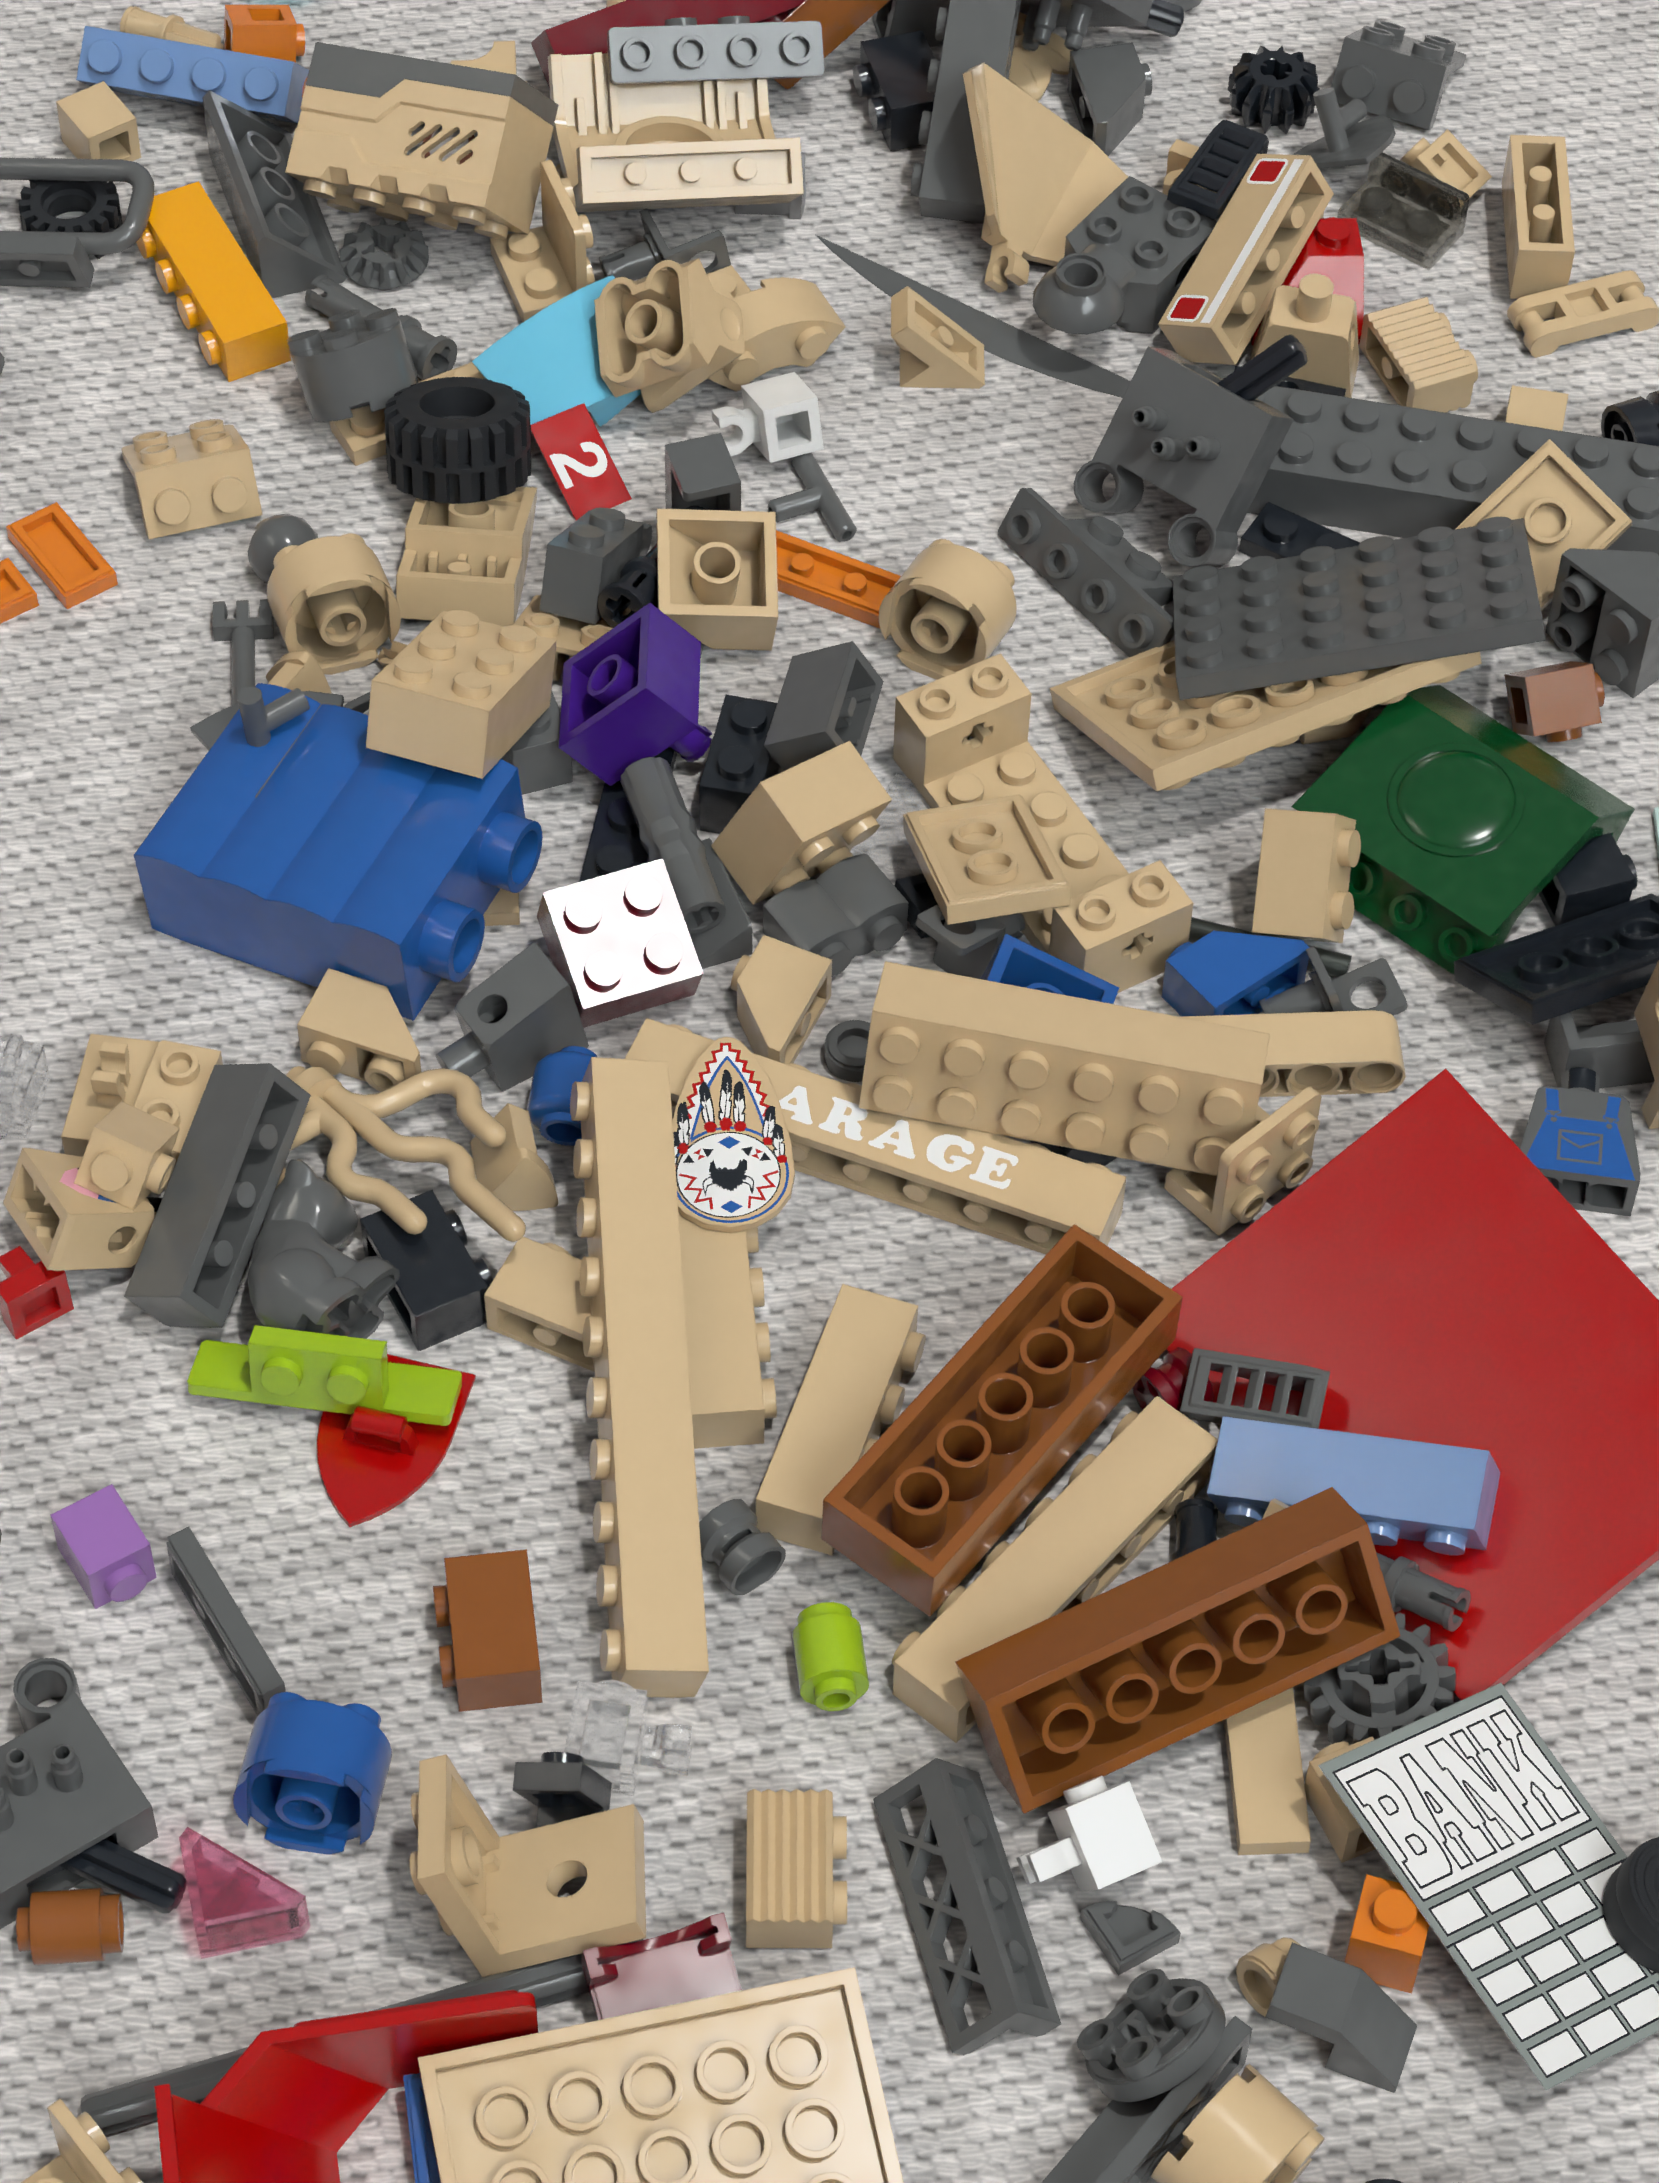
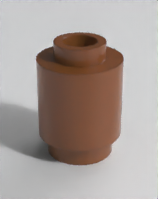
[16,1888,124,1965]

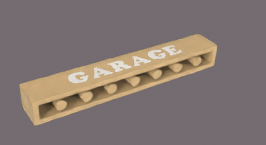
[625,1018,1126,1254]

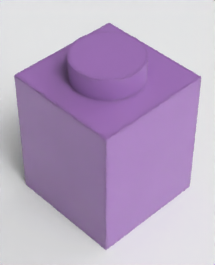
[50,1484,157,1609]

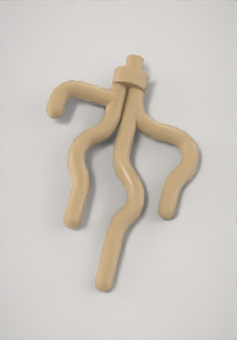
[276,1066,526,1242]

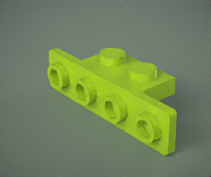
[187,1325,462,1426]

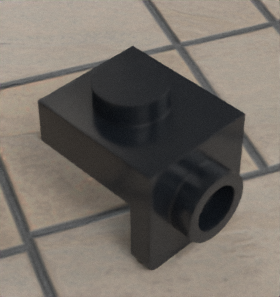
[513,1752,612,1828]

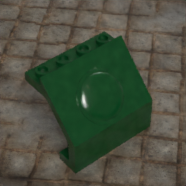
[1291,685,1635,975]

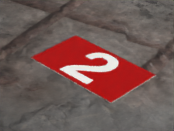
[531,403,632,521]

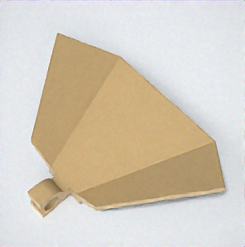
[963,63,1128,293]

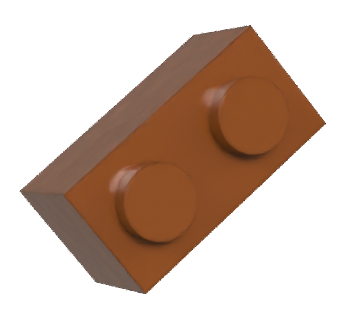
[433,1549,543,1712]

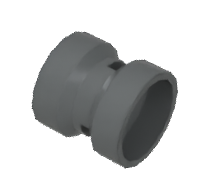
[699,1499,786,1595]

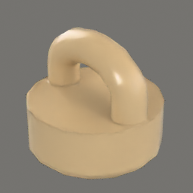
[1236,1937,1300,2017]

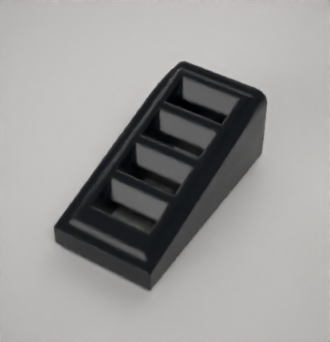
[1167,120,1269,220]

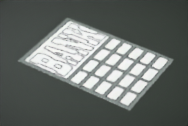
[1318,1683,1659,2091]

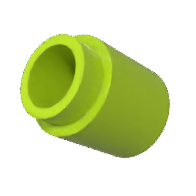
[792,1602,869,1711]

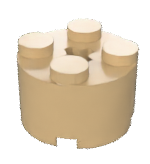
[267,533,401,675]
[879,539,1017,680]
[1151,2064,1325,2183]

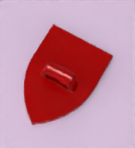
[317,1354,476,1528]

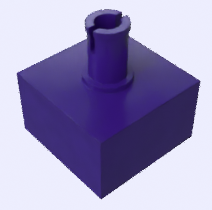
[559,603,712,786]

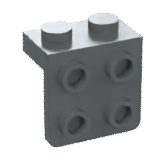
[1331,20,1466,130]

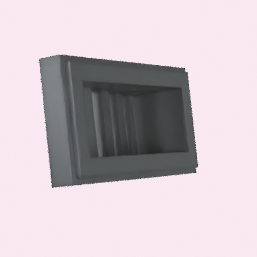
[1179,1348,1330,1429]

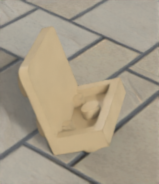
[121,419,263,539]
[1164,1087,1322,1236]

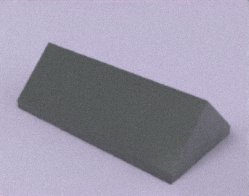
[202,90,347,298]

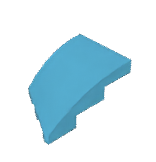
[472,275,641,426]

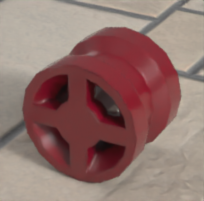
[1132,1347,1214,1411]

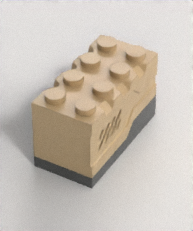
[285,42,559,239]

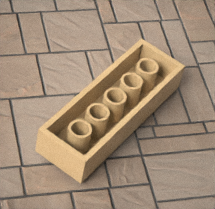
[859,961,1270,1176]

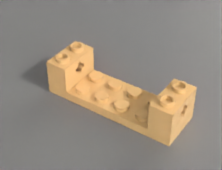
[893,653,1193,993]

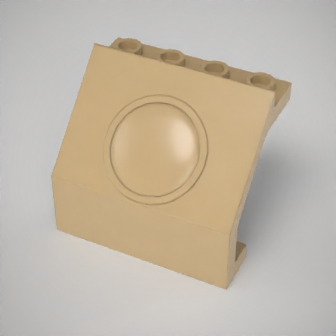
[548,52,804,212]

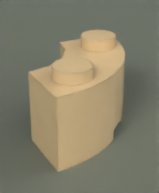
[708,277,846,392]

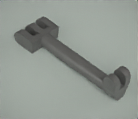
[213,599,274,706]

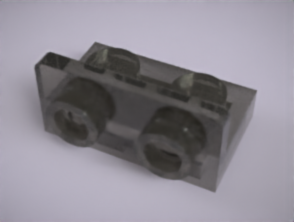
[1337,152,1470,270]

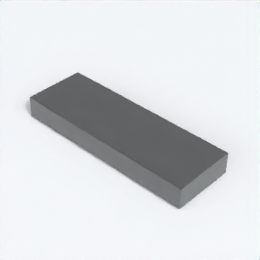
[166,1526,286,1716]

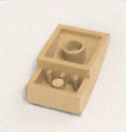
[396,487,537,626]

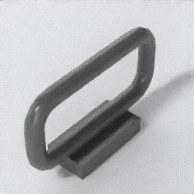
[0,157,155,288]

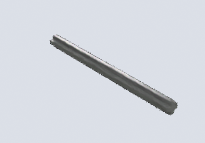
[80,1939,643,2136]

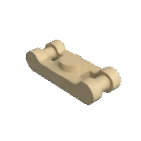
[1507,270,1659,358]

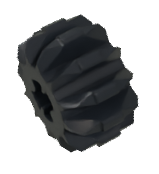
[1228,45,1320,134]

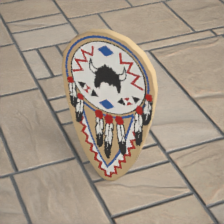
[672,1037,795,1233]

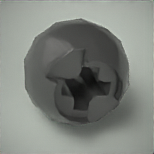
[247,514,318,584]

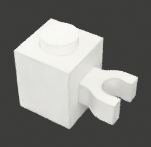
[711,372,824,463]
[1016,1775,1162,1892]

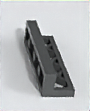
[873,1758,1061,2055]
[1042,2016,1253,2183]

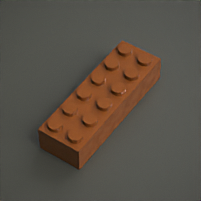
[821,1224,1183,1617]
[955,1487,1401,1814]

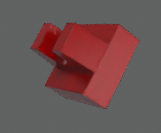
[0,1246,74,1340]

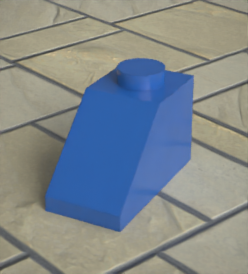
[1161,930,1310,1017]

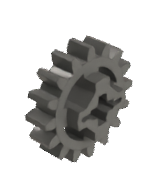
[1303,1613,1456,1744]

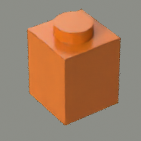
[1344,1874,1429,1994]

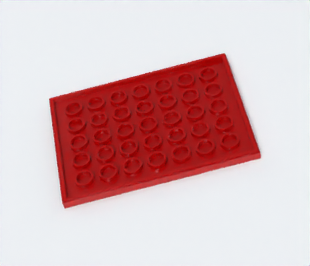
[1166,1068,1659,1701]

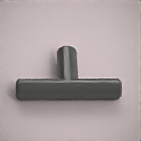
[768,452,857,541]

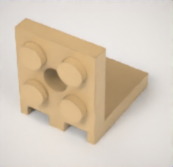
[409,1754,646,1977]

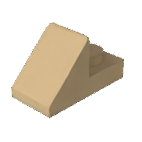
[891,286,985,389]

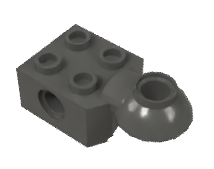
[1032,176,1218,335]

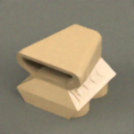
[594,258,745,413]

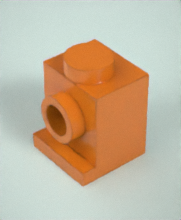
[224,5,305,63]

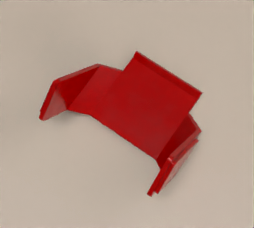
[154,1990,538,2183]

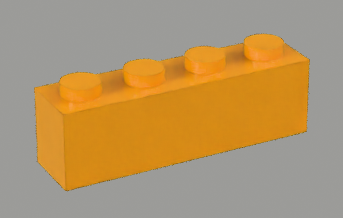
[136,181,291,382]

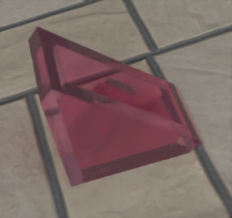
[179,1827,310,1959]

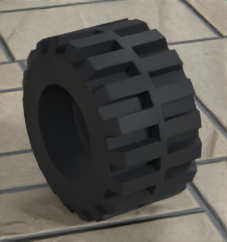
[384,377,532,504]

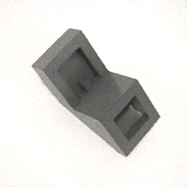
[1265,1942,1417,2093]

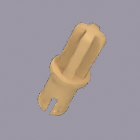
[120,6,224,50]

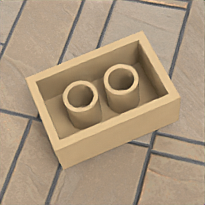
[366,610,557,779]

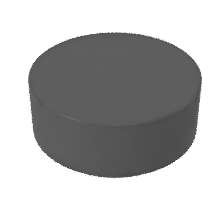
[824,1020,870,1082]

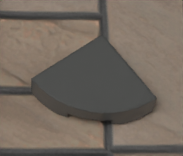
[1080,1901,1181,1976]

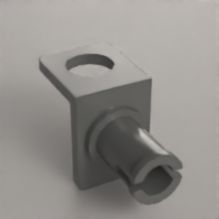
[599,208,731,281]
[915,904,1026,979]
[1259,946,1408,1016]

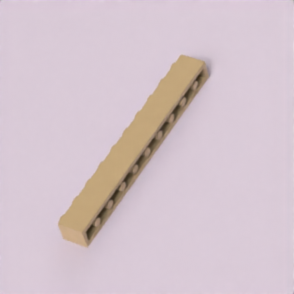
[570,1057,709,1698]

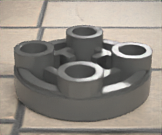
[1077,1969,1226,2102]

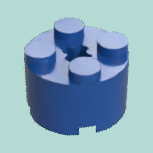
[233,1692,392,1855]

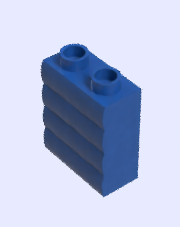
[134,683,543,1021]

